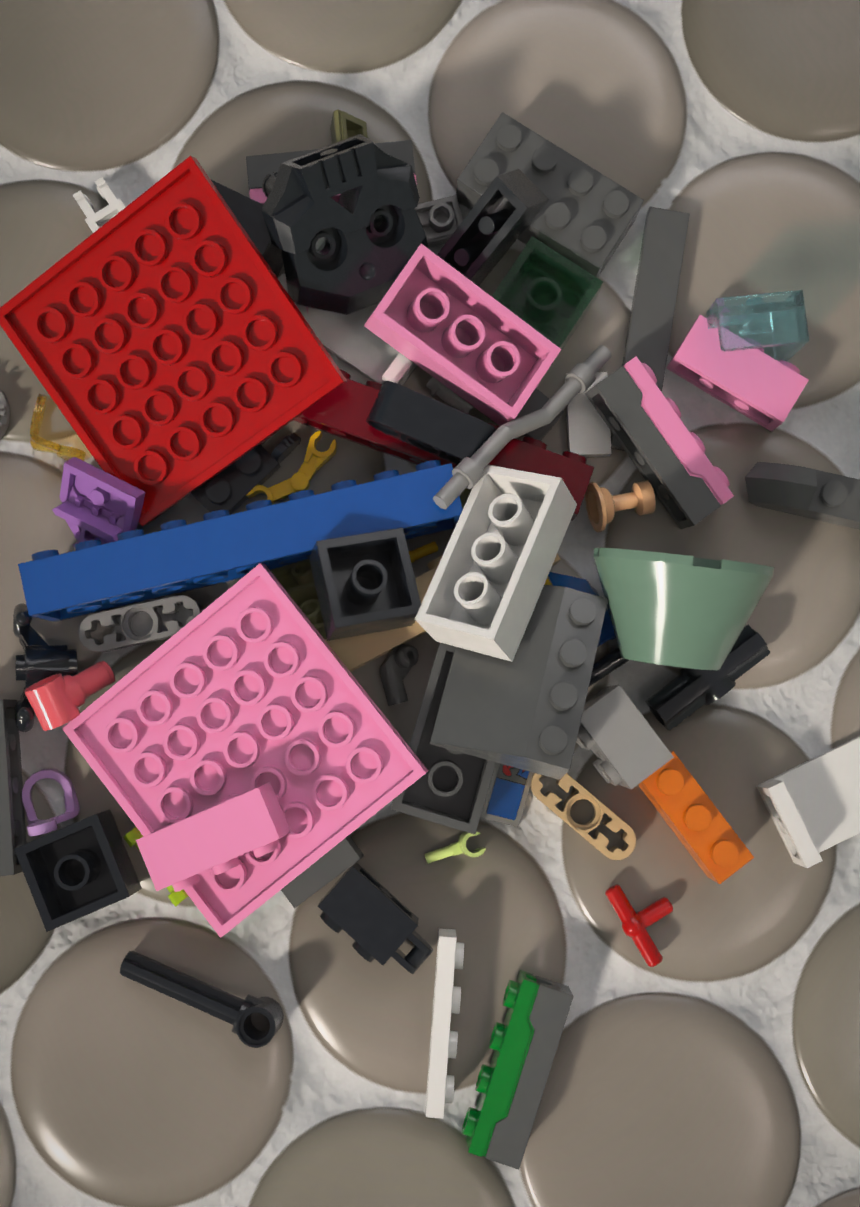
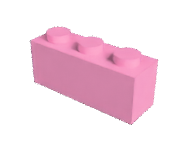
[666,315,809,432]
[136,782,291,892]

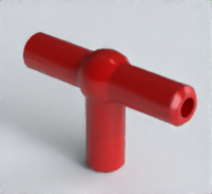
[605,884,673,967]

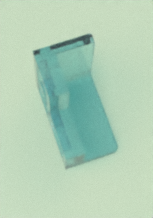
[706,290,810,361]

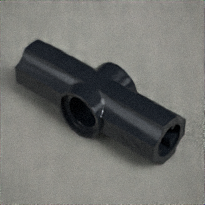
[645,624,770,730]

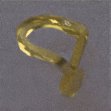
[30,393,86,461]

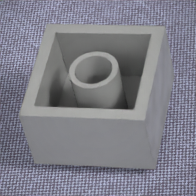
[576,685,674,790]

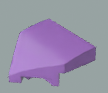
[52,456,146,548]

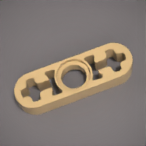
[530,773,636,860]

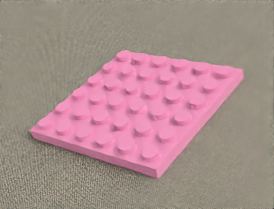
[62,563,428,938]

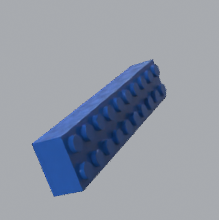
[18,460,463,622]

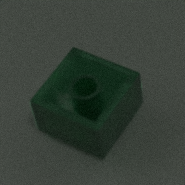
[492,236,603,366]

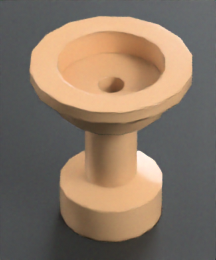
[585,481,656,532]

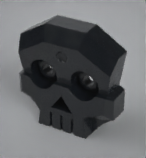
[261,134,429,315]

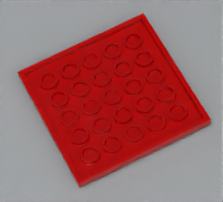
[0,156,347,526]

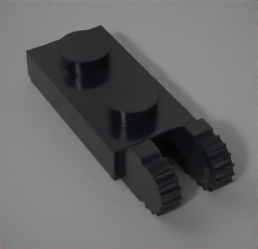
[192,432,301,515]

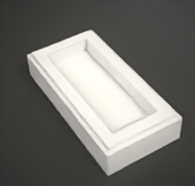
[564,372,612,457]

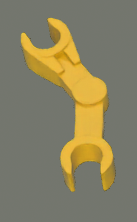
[246,431,337,505]

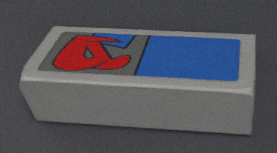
[480,762,533,827]

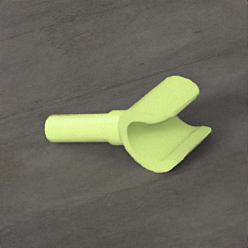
[425,832,486,864]

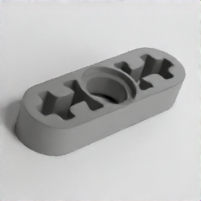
[78,595,203,652]

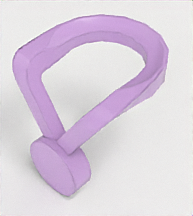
[22,769,80,837]

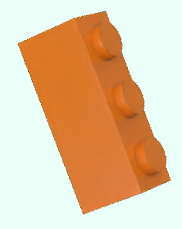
[638,750,754,884]

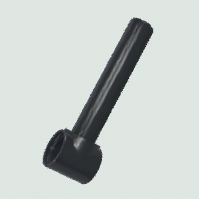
[120,951,284,1048]

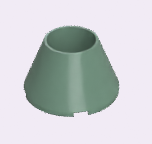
[593,547,775,670]

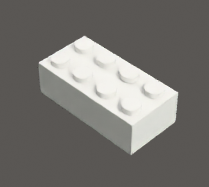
[415,465,577,662]

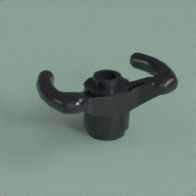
[13,603,78,732]

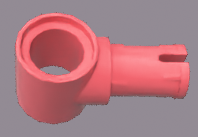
[24,661,115,731]

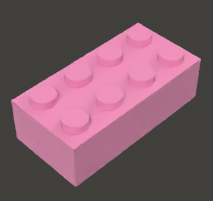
[364,243,562,426]

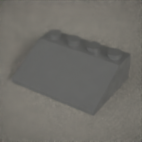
[430,585,608,780]

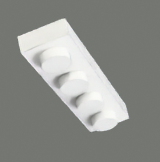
[426,928,464,1119]

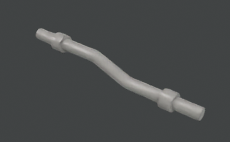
[433,345,612,509]

